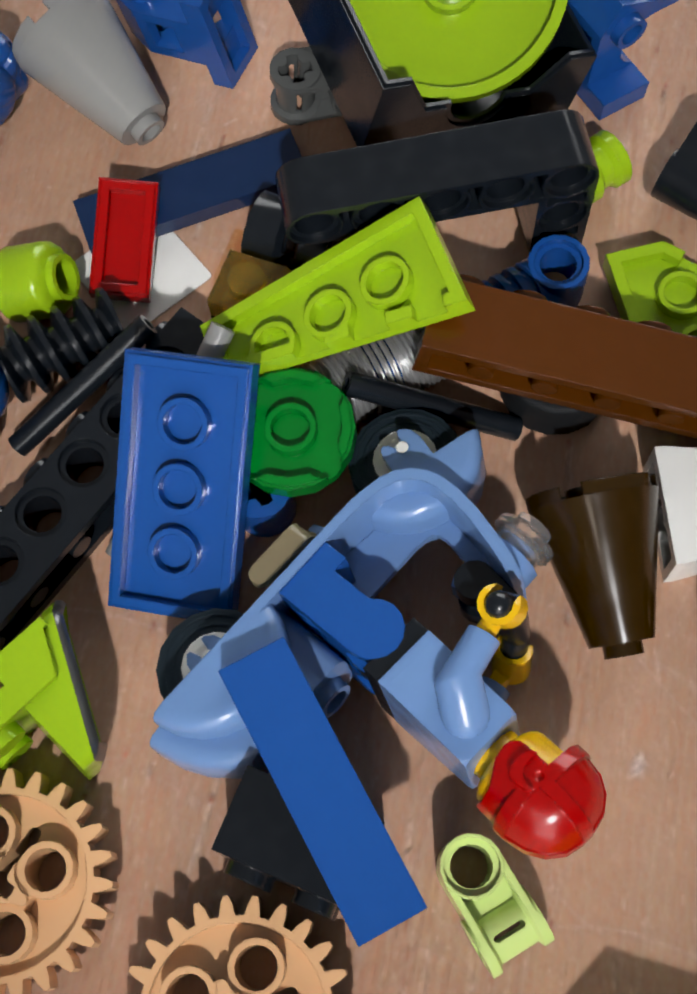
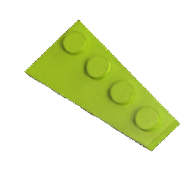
[200,196,476,377]

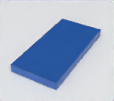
[108,347,260,619]

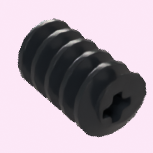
[0,286,124,403]

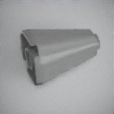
[12,0,166,145]

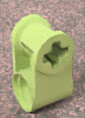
[436,833,555,979]

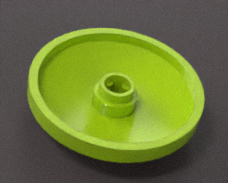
[349,0,568,103]

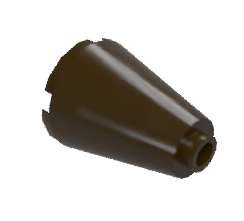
[525,472,659,660]

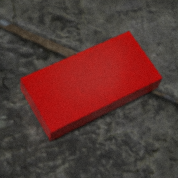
[89,177,160,303]

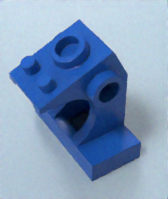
[116,0,258,89]
[568,0,679,121]

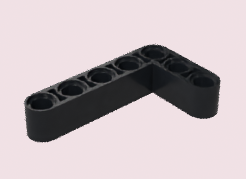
[275,109,599,253]

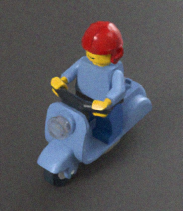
[149,409,607,860]

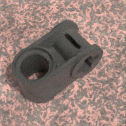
[270,46,342,125]

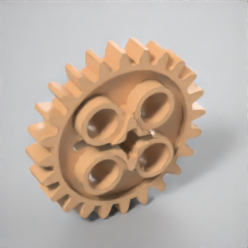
[0,768,119,994]
[129,895,348,994]

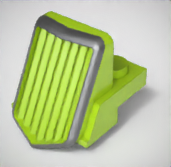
[0,600,107,781]

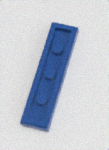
[218,637,427,947]

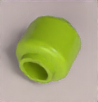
[0,241,80,323]

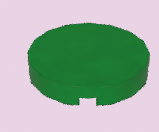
[250,367,358,498]

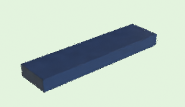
[73,128,302,253]

